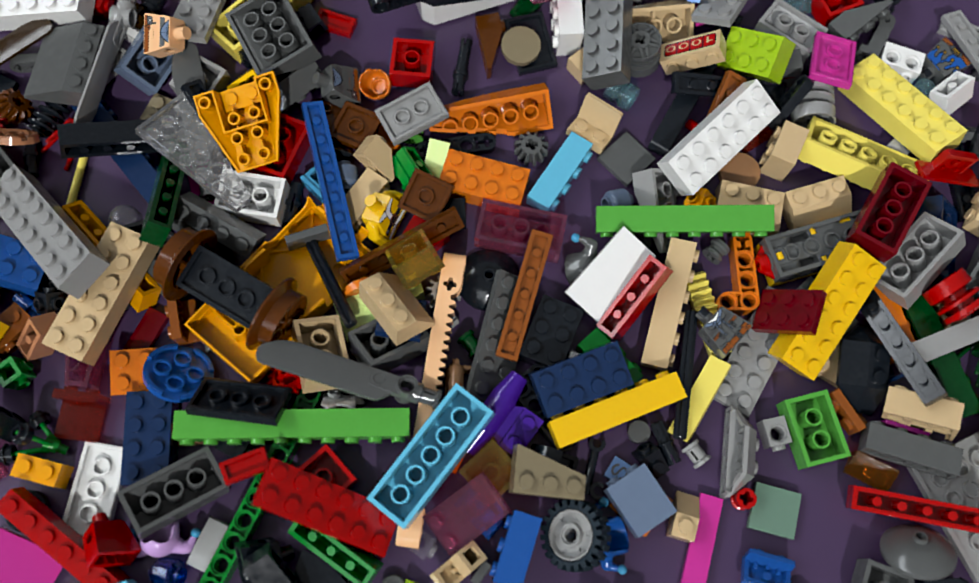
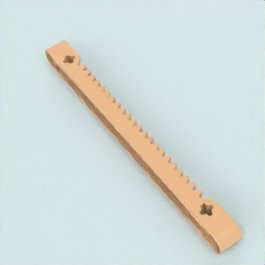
[395,252,467,549]

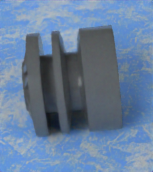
[631,22,662,77]

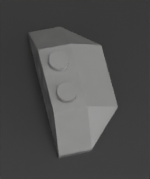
[719,405,759,499]

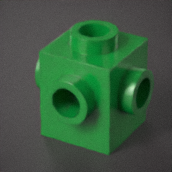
[0,356,37,390]

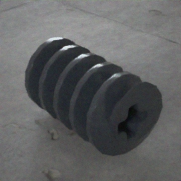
[23,102,71,139]

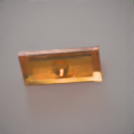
[843,450,899,491]

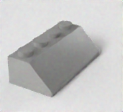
[875,211,966,310]

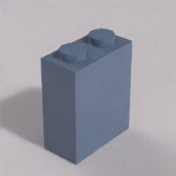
[603,463,677,538]

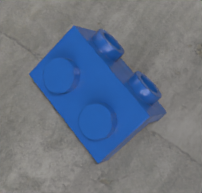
[740,548,796,583]

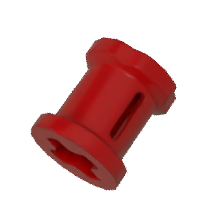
[730,488,757,510]

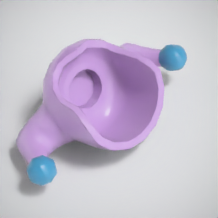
[130,520,201,558]

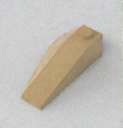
[632,0,695,43]

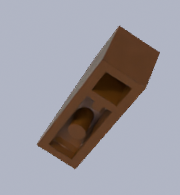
[475,12,505,79]

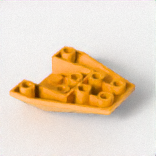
[193,71,281,173]

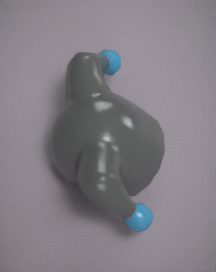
[565,233,598,285]

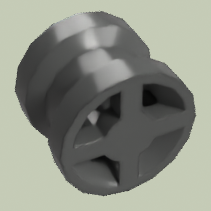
[702,238,730,265]

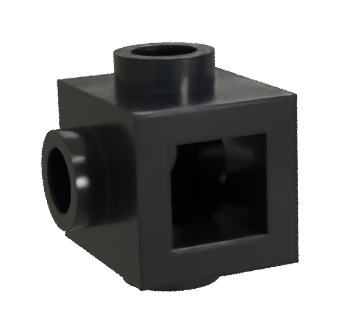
[33,285,69,315]

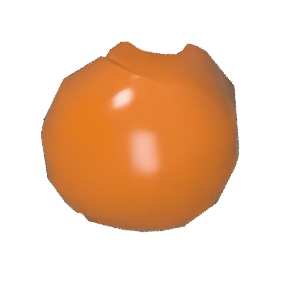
[358,68,392,100]

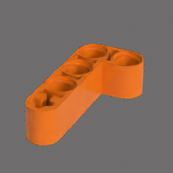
[715,233,760,316]

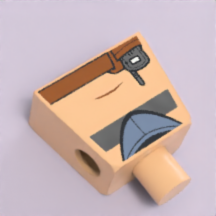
[144,13,192,58]

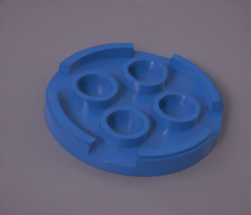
[142,344,214,403]

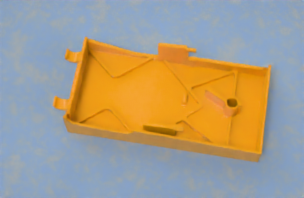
[184,196,371,383]

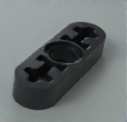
[767,75,814,130]

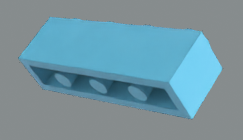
[526,132,593,216]

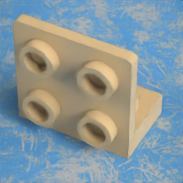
[566,92,623,155]

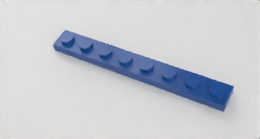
[301,101,359,262]

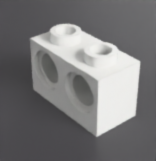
[878,42,926,84]

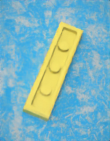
[668,355,731,444]

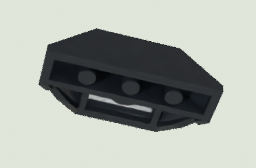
[836,325,891,416]

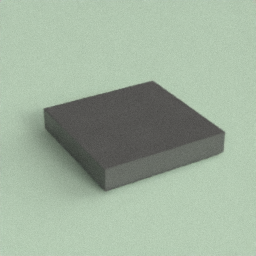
[597,131,656,187]

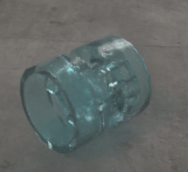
[603,83,641,112]

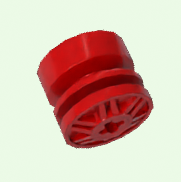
[921,267,979,325]

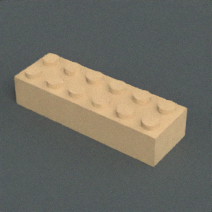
[41,221,160,366]

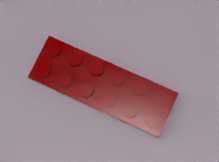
[250,457,397,558]

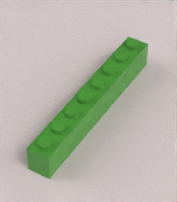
[595,205,774,238]

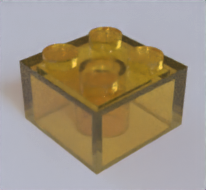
[384,228,445,290]
[459,438,512,506]

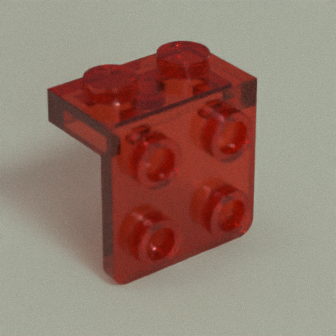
[52,386,110,442]

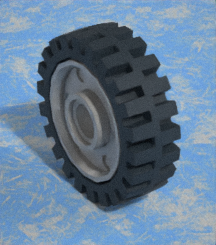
[540,499,612,572]

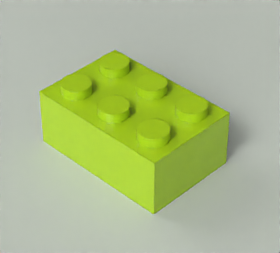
[717,26,796,84]

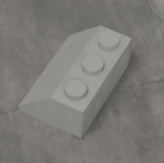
[754,0,829,64]

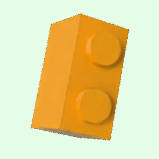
[9,453,74,489]

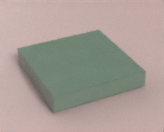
[746,482,802,540]

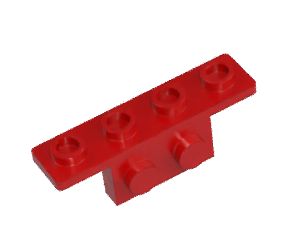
[914,148,979,188]

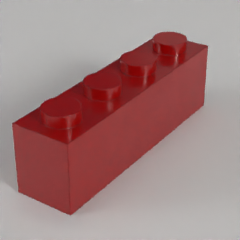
[596,255,673,341]

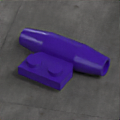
[467,370,544,455]

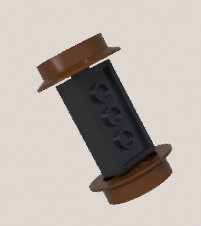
[153,228,307,350]

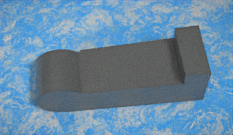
[855,13,896,63]

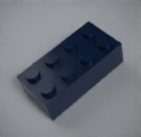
[528,341,634,418]
[120,391,181,487]

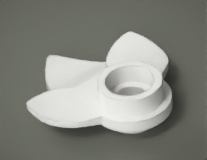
[321,389,365,409]

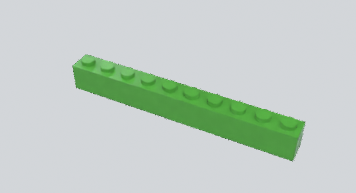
[172,408,411,446]

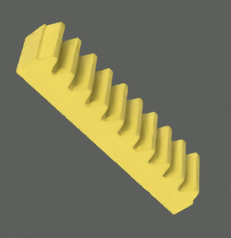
[686,271,732,357]

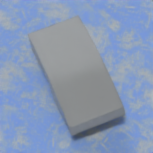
[186,516,229,573]

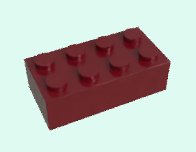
[845,162,932,263]

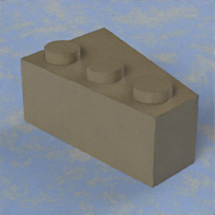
[509,444,586,501]

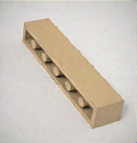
[641,237,700,371]

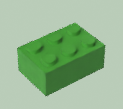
[776,389,851,470]

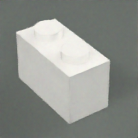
[929,71,975,115]

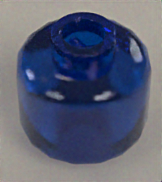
[149,557,187,583]

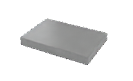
[374,82,450,146]

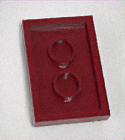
[751,289,827,336]

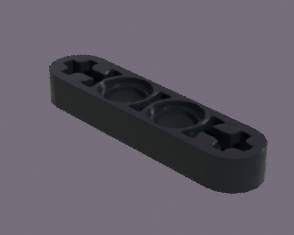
[416,133,496,162]

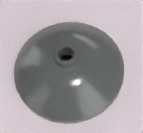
[879,524,958,581]

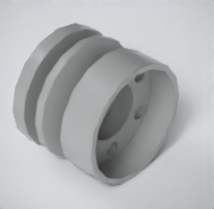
[790,81,836,128]

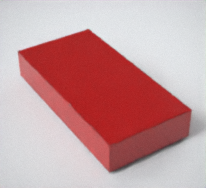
[318,7,358,39]
[218,446,269,486]

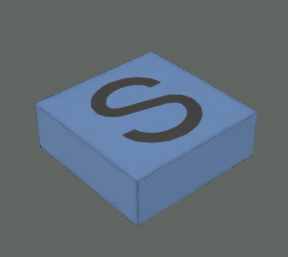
[603,456,631,480]

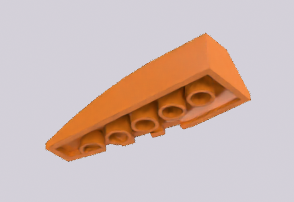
[429,82,554,136]

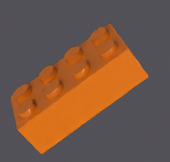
[440,148,530,216]

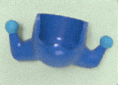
[595,497,629,575]

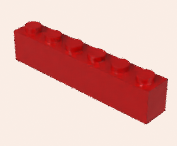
[846,485,979,533]
[0,487,129,583]

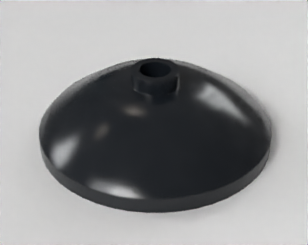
[460,249,520,311]

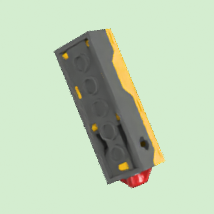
[754,210,861,287]

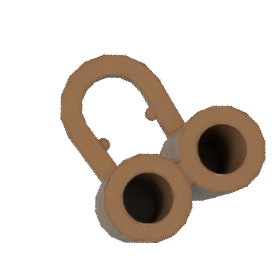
[445,358,471,396]

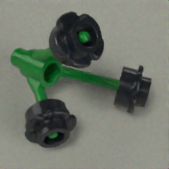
[0,410,69,466]

